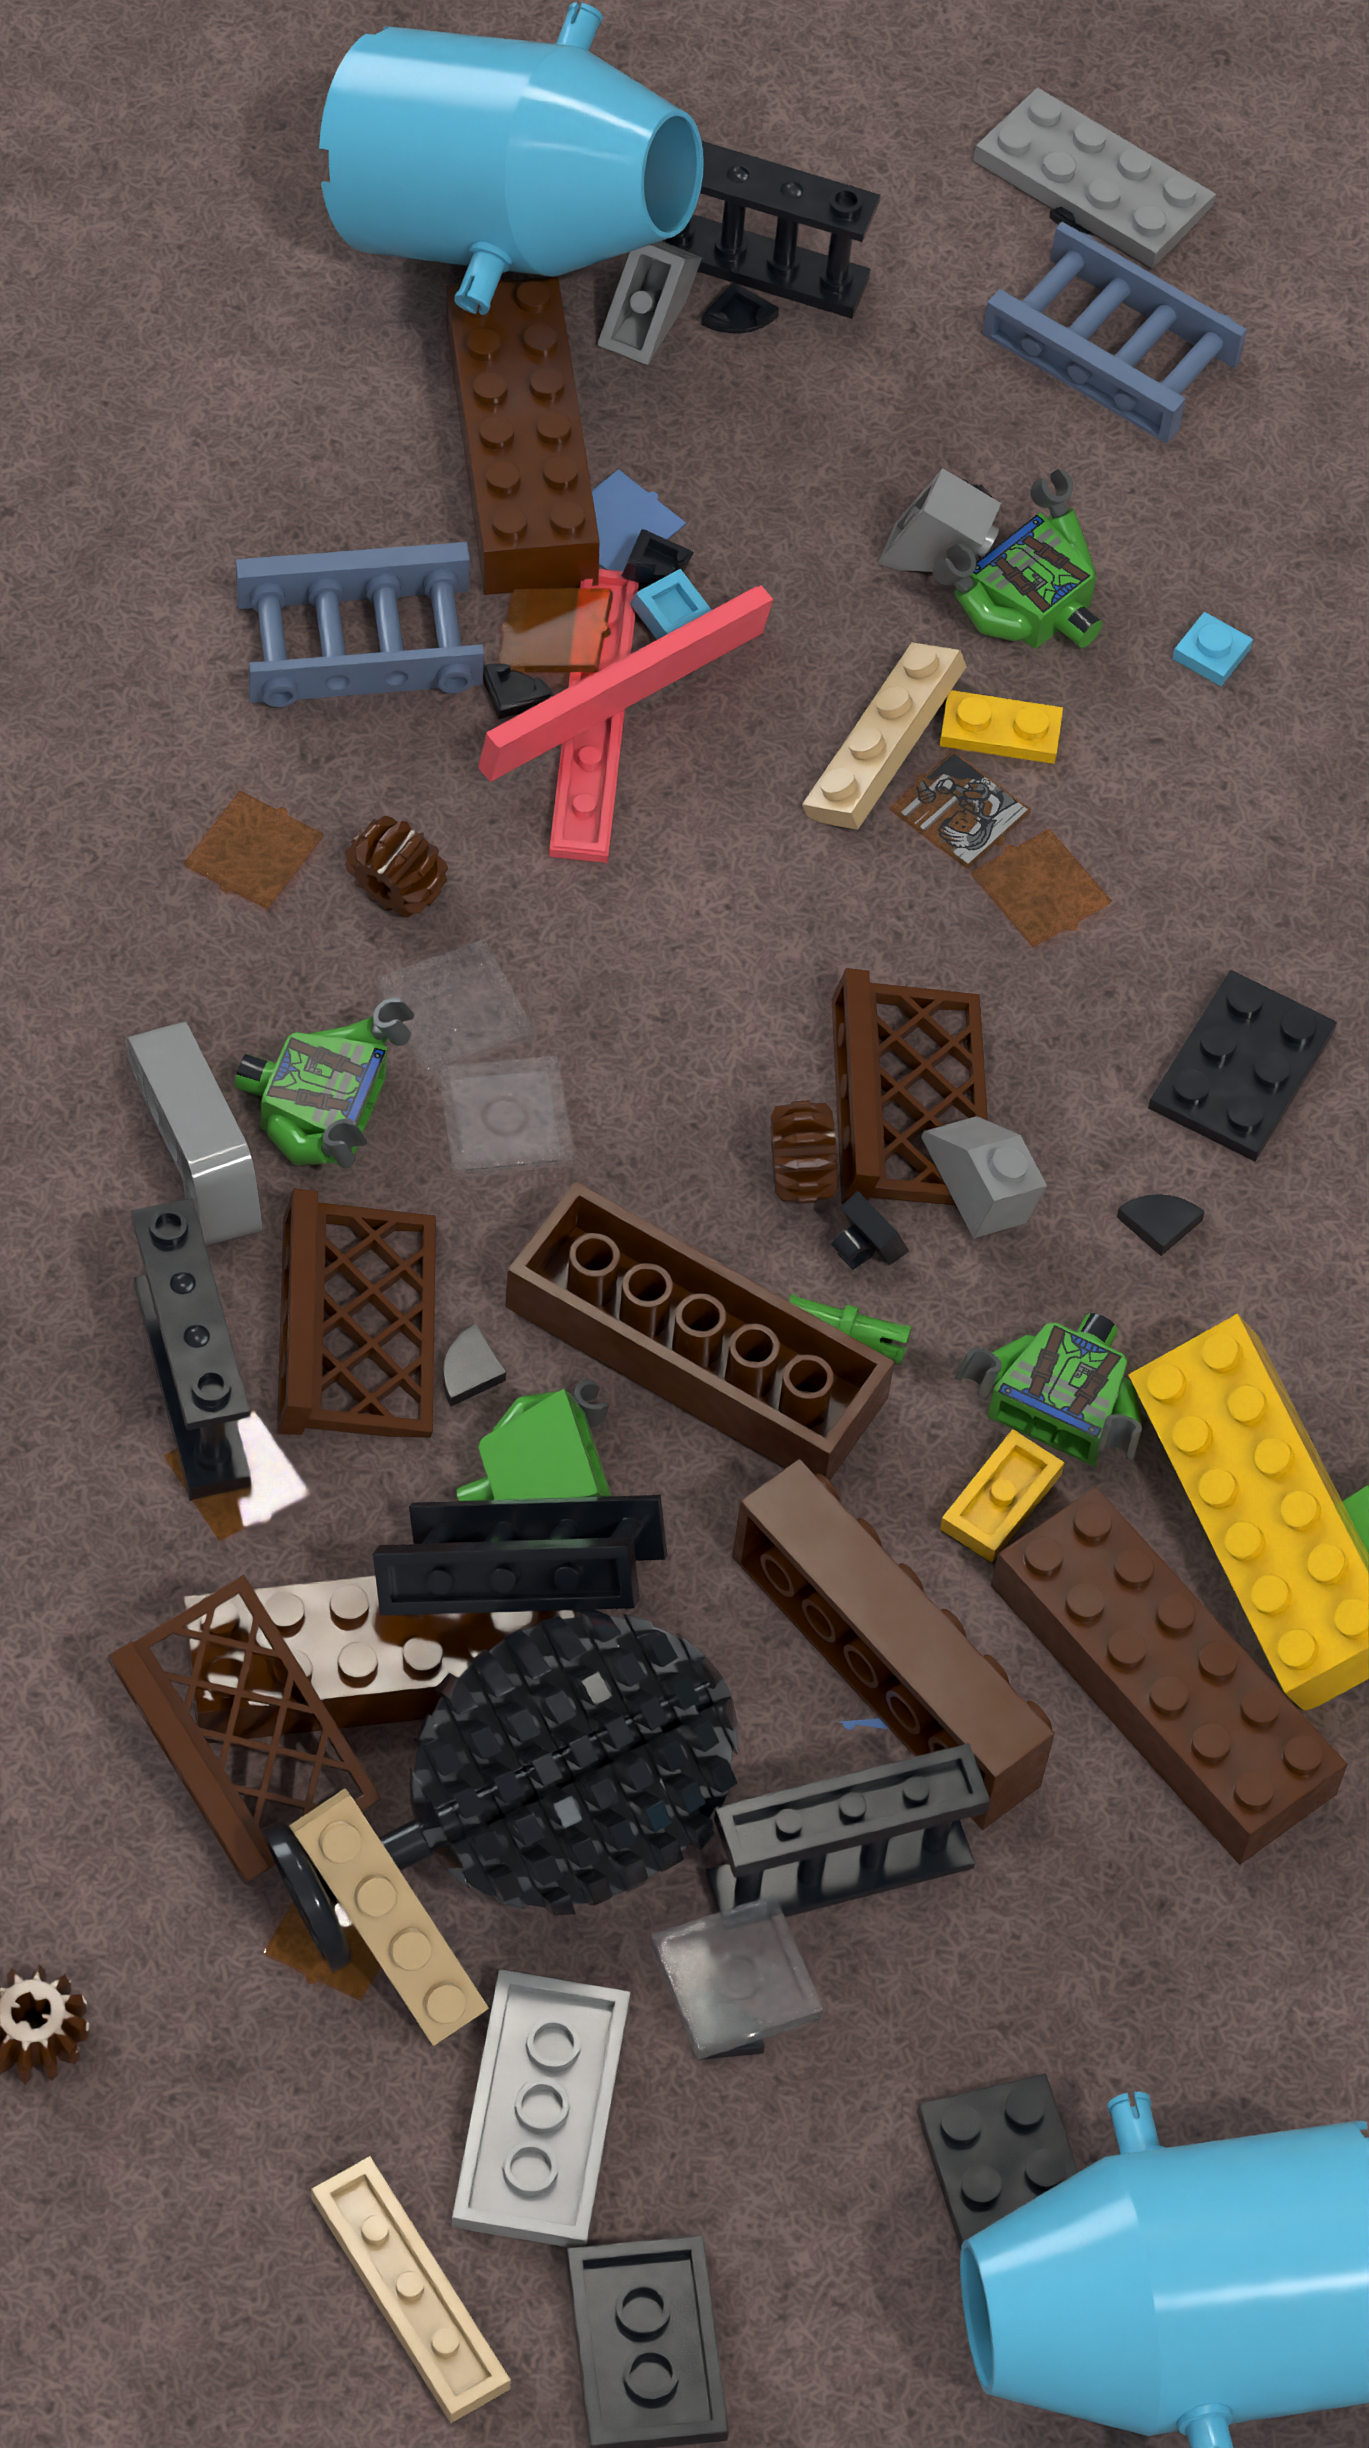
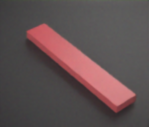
[549,569,639,863]
[478,585,774,782]

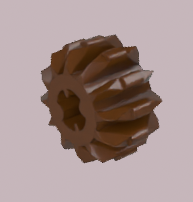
[345,815,448,918]
[770,1100,838,1204]
[0,1964,90,2084]

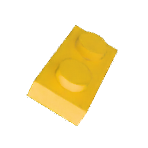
[940,690,1063,764]
[940,1429,1065,1563]

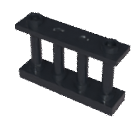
[662,141,881,319]
[131,1198,252,1501]
[373,1495,668,1616]
[705,1743,990,1933]

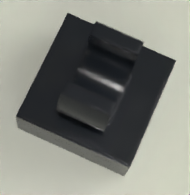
[831,1191,909,1270]

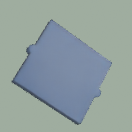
[592,469,687,571]

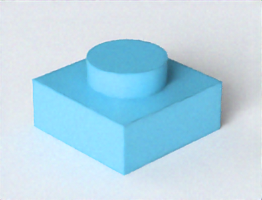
[630,569,711,640]
[1172,612,1253,686]

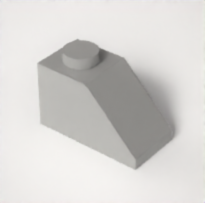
[597,241,702,365]
[878,468,1001,572]
[921,1116,1047,1239]

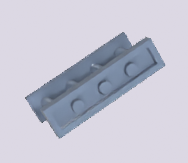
[982,222,1247,444]
[236,542,484,707]

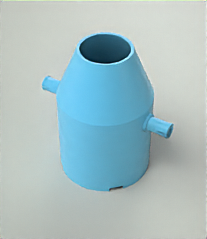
[319,2,704,315]
[960,2092,1369,2448]

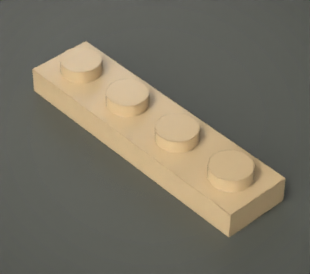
[802,642,967,830]
[289,1788,489,2046]
[311,2156,511,2423]

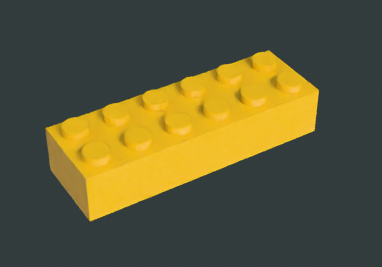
[1128,1313,1369,1711]

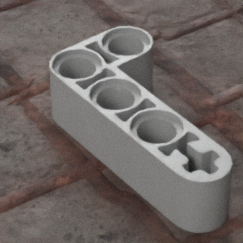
[125,1021,262,1247]

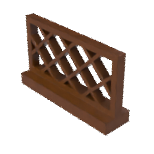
[831,968,988,1205]
[277,1188,436,1438]
[108,1574,382,1884]

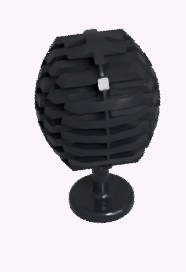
[261,1610,738,1974]

